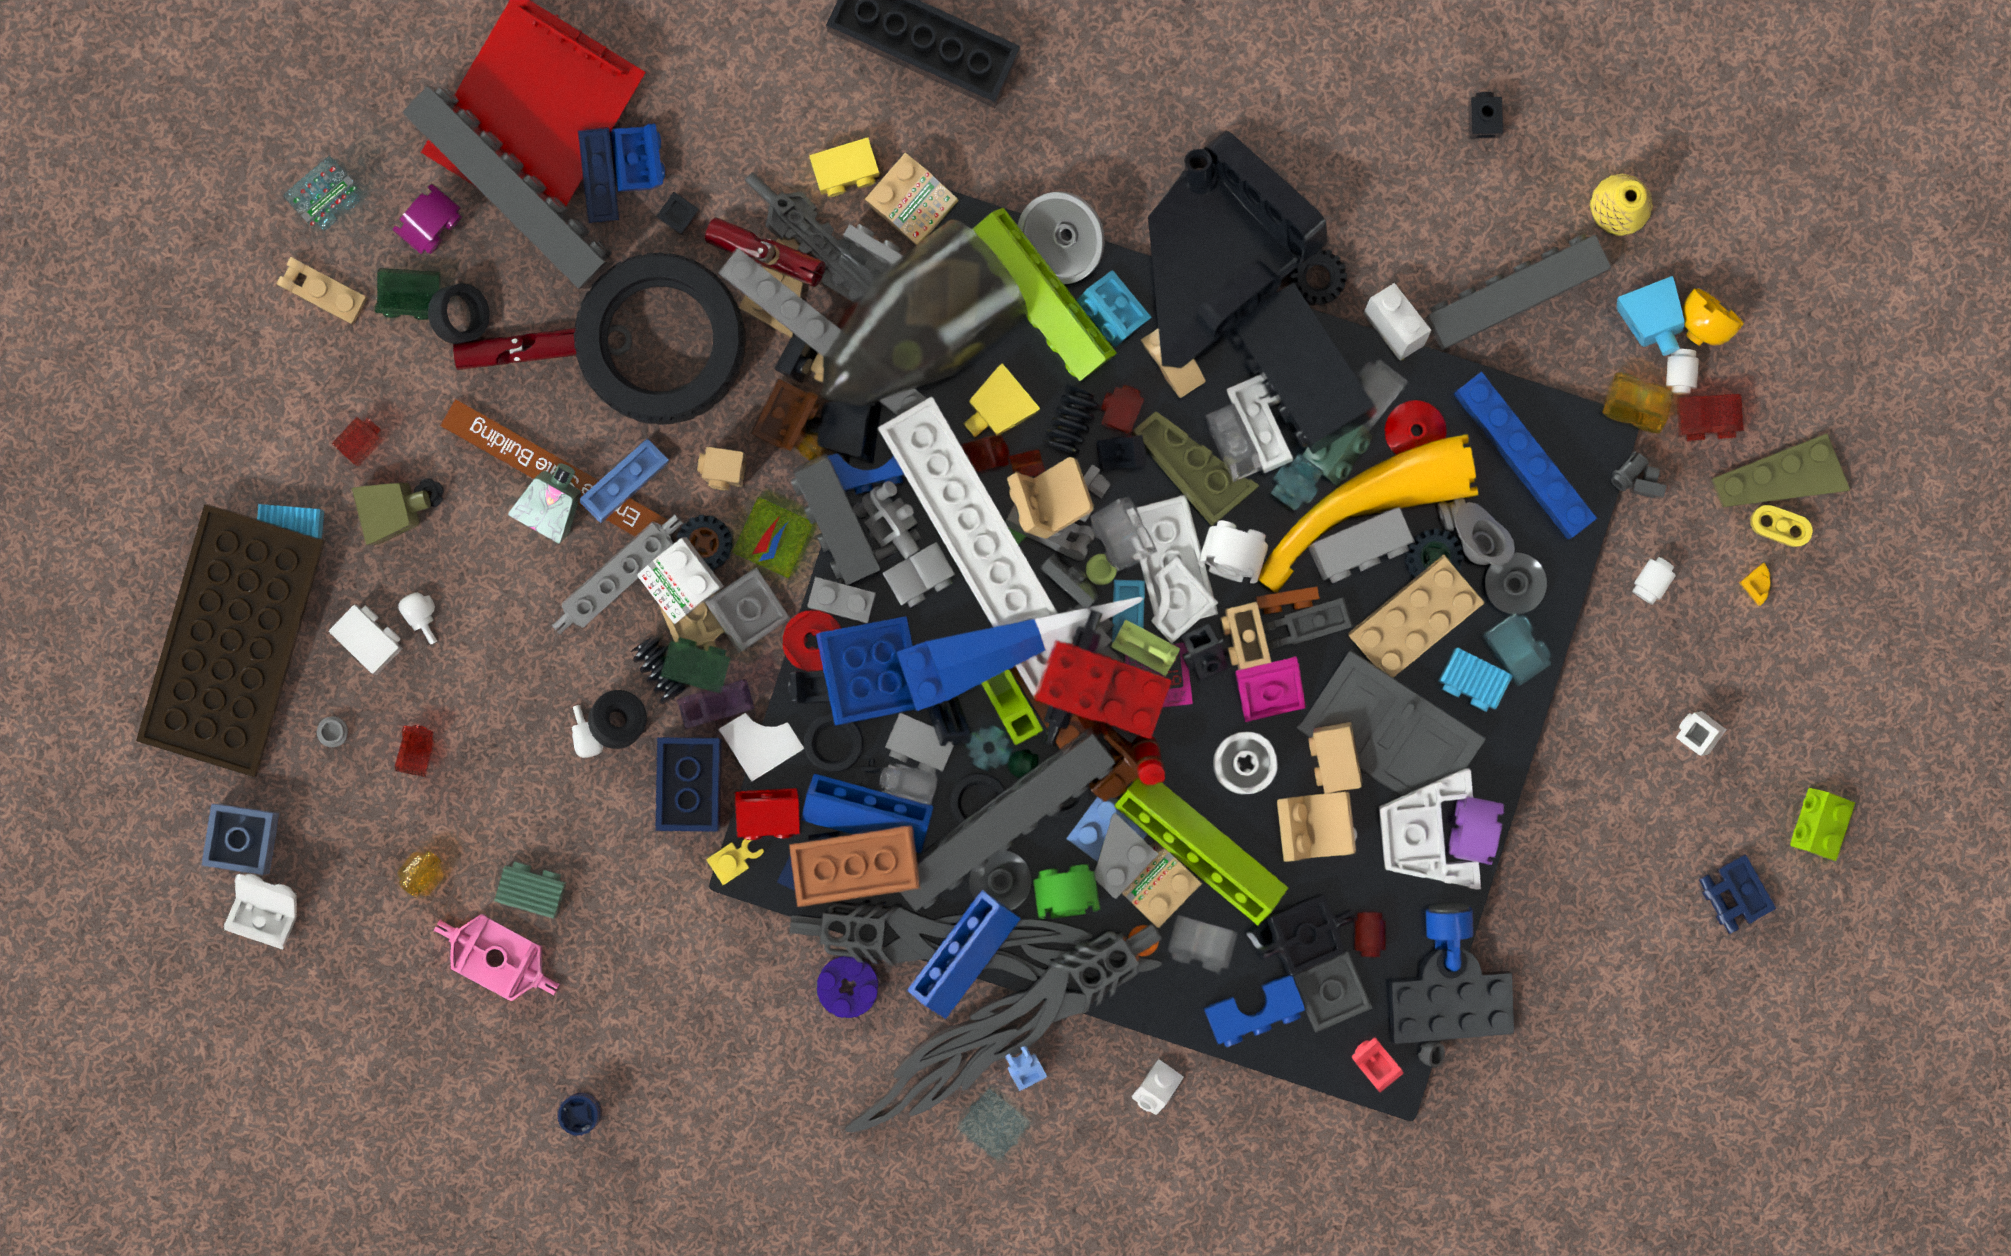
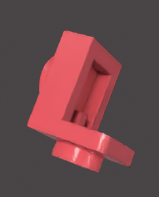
[1352,1038,1404,1092]

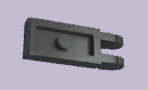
[1262,597,1353,650]

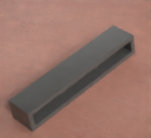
[1426,234,1611,351]

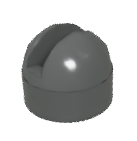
[1418,1041,1445,1068]

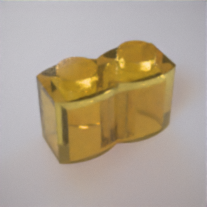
[1602,372,1674,433]

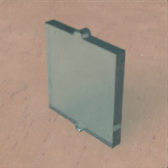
[957,1088,1031,1162]

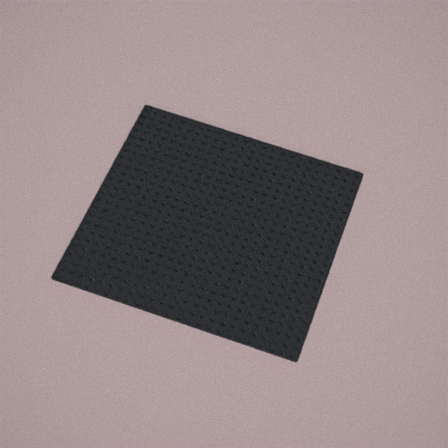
[709,190,1641,1121]

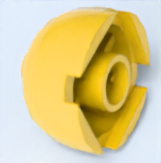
[1682,288,1744,346]

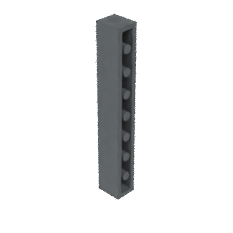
[900,727,1115,911]

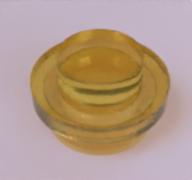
[794,435,823,461]

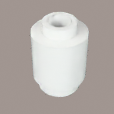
[1666,349,1699,395]
[1632,557,1676,605]

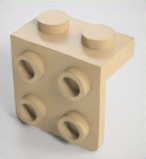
[1007,457,1093,539]

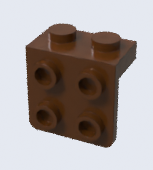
[750,379,820,451]

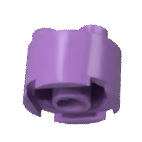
[1448,796,1504,865]

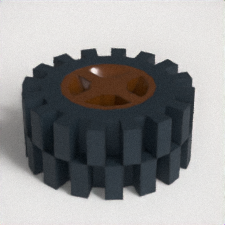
[677,515,733,571]

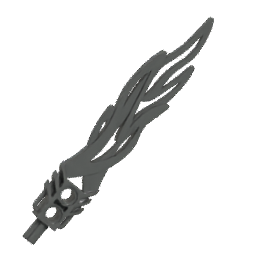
[790,901,1162,982]
[845,924,1162,1132]

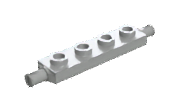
[552,514,684,635]

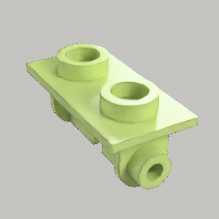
[1111,619,1180,676]

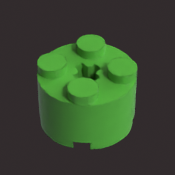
[1033,865,1100,919]

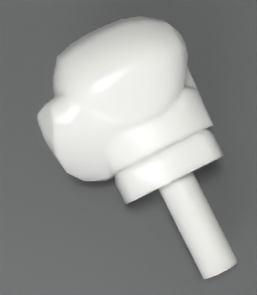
[398,592,437,645]
[572,705,603,758]

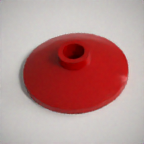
[1385,400,1447,455]

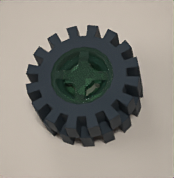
[1405,529,1463,578]

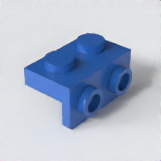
[611,124,665,192]

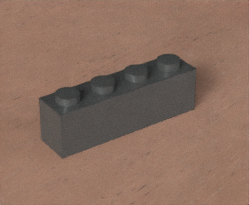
[790,453,880,585]

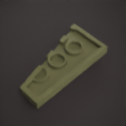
[1131,412,1259,526]
[1711,434,1850,508]

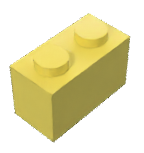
[809,137,880,197]

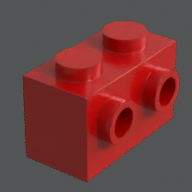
[735,788,800,840]

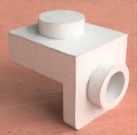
[1132,1059,1184,1115]

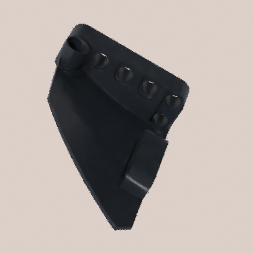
[1148,131,1327,368]

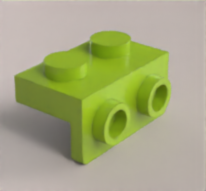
[1790,788,1855,861]

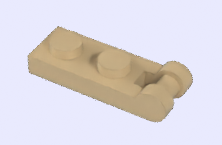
[276,257,367,325]

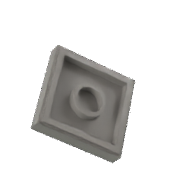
[705,567,791,653]

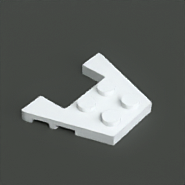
[1379,768,1481,890]

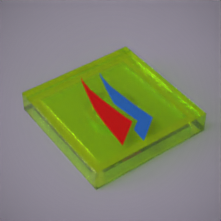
[732,497,814,579]

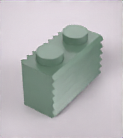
[494,861,567,919]

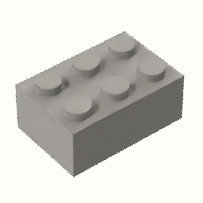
[1308,507,1414,583]

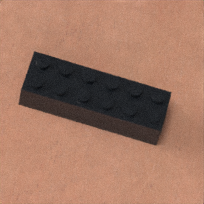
[826,0,1021,108]

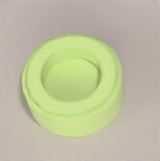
[1086,554,1117,585]

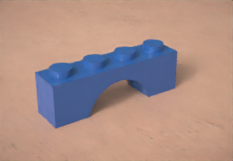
[808,453,906,495]

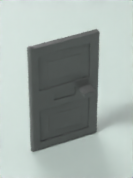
[1297,650,1486,805]

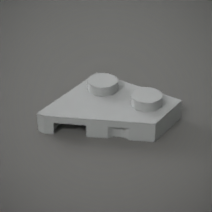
[1094,813,1159,899]

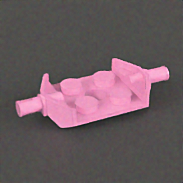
[434,914,560,1001]

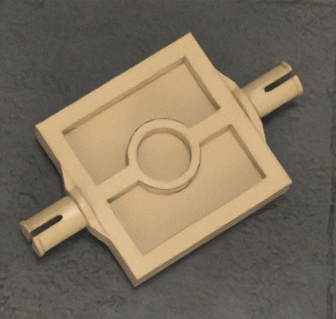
[658,590,725,662]

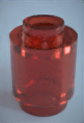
[1355,913,1386,957]

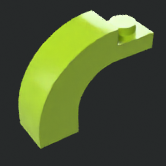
[981,669,1043,745]

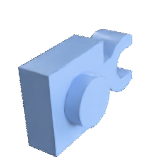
[1006,1046,1047,1091]

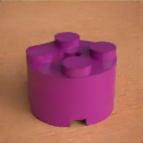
[392,183,462,255]

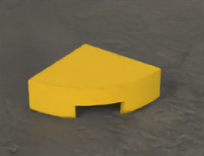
[1739,563,1770,606]

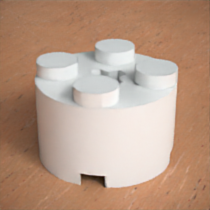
[1198,520,1268,583]
[1213,732,1277,794]

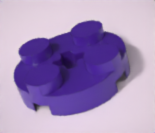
[817,956,879,1018]

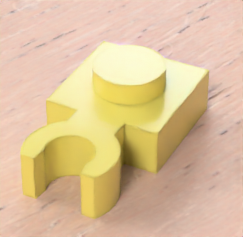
[706,839,765,885]

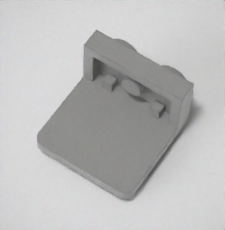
[822,224,904,311]

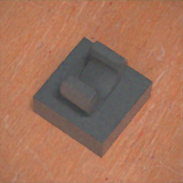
[1629,466,1667,499]

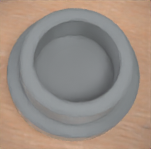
[317,716,348,747]

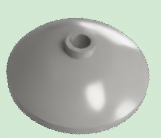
[1017,191,1105,284]

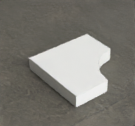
[1151,557,1218,644]
[719,713,805,782]

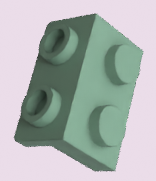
[1300,425,1372,486]

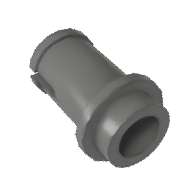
[1611,451,1649,491]

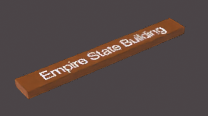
[440,399,668,536]

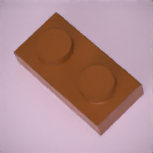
[1254,587,1319,615]

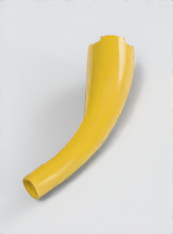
[1258,434,1478,593]

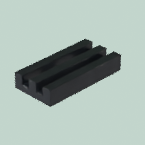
[927,696,972,746]

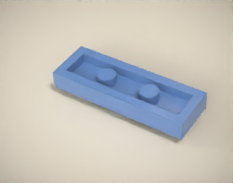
[580,438,669,523]

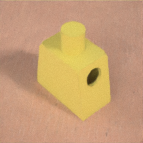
[963,363,1040,438]

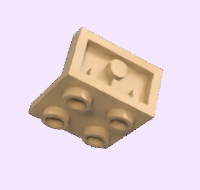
[1277,792,1356,862]

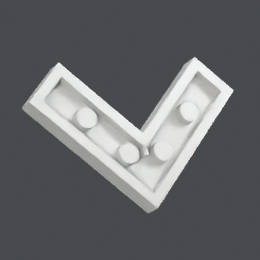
[1227,375,1293,473]

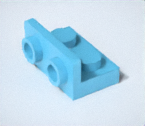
[1077,270,1152,347]

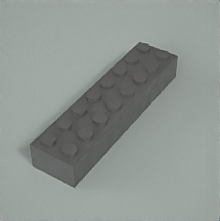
[402,86,615,289]

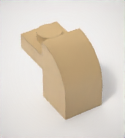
[1141,329,1206,398]

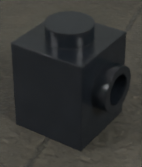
[1468,92,1503,139]

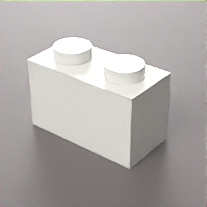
[1363,283,1431,361]
[328,605,403,675]

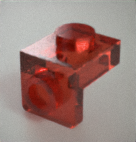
[395,725,434,777]

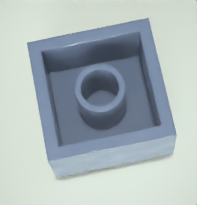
[202,804,279,875]

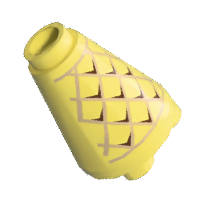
[1590,174,1653,236]

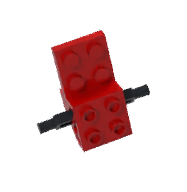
[1034,609,1172,746]

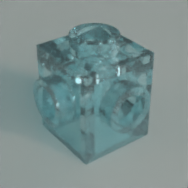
[1271,454,1324,510]
[966,725,1012,771]

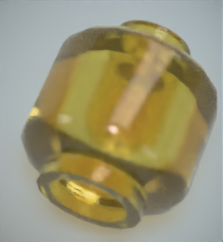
[397,851,444,898]

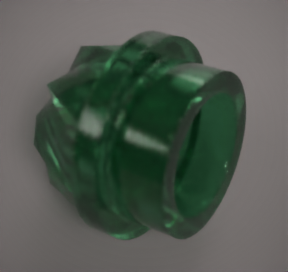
[1007,749,1039,779]

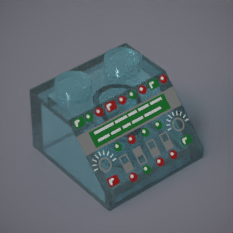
[282,155,363,232]

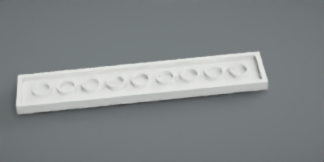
[878,397,1073,697]

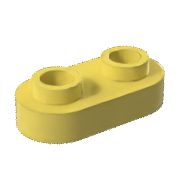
[1750,505,1813,547]

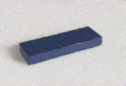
[578,127,619,223]

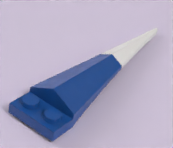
[896,597,1143,711]

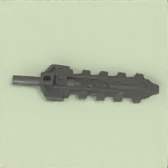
[745,172,888,308]

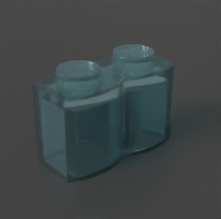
[1482,613,1551,686]

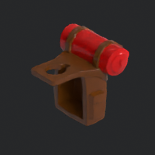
[1088,722,1166,802]

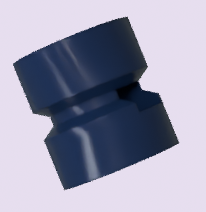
[558,1092,602,1136]

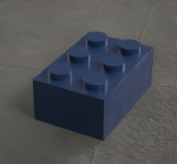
[655,737,722,832]

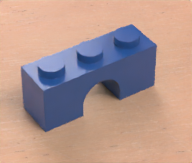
[1203,975,1305,1047]

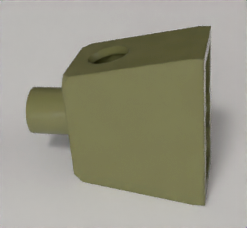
[352,483,431,545]

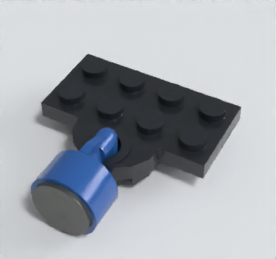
[1389,903,1514,1044]

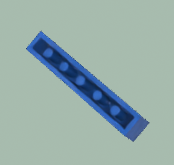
[1453,372,1597,540]

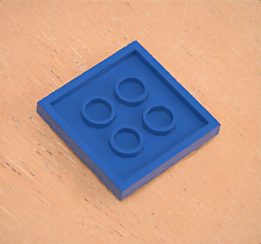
[816,616,916,726]

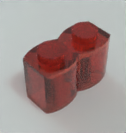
[1676,394,1744,442]

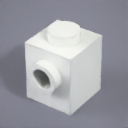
[1676,711,1727,756]

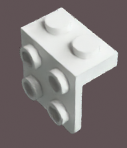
[224,874,297,950]

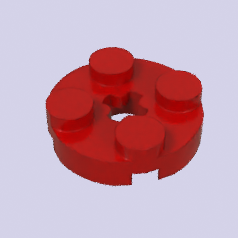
[783,611,842,672]

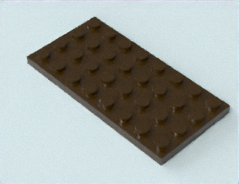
[136,504,325,777]

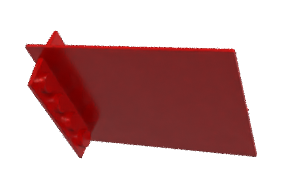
[421,0,646,207]

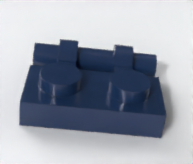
[1699,854,1776,934]

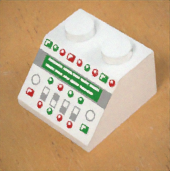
[637,537,724,624]

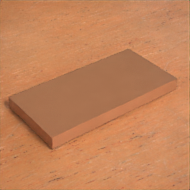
[789,826,921,907]

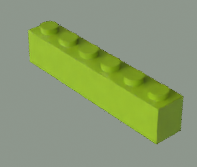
[966,208,1117,381]
[1114,778,1288,925]

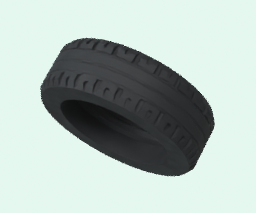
[574,252,746,425]

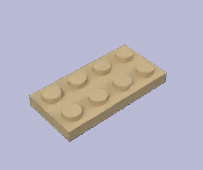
[1348,555,1484,678]

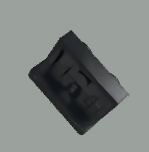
[775,333,818,383]

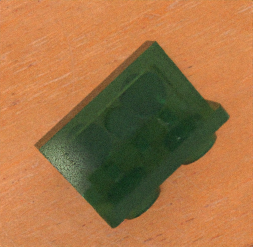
[375,268,441,320]
[660,637,732,694]

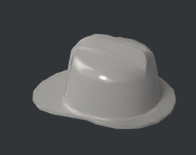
[1455,502,1515,565]

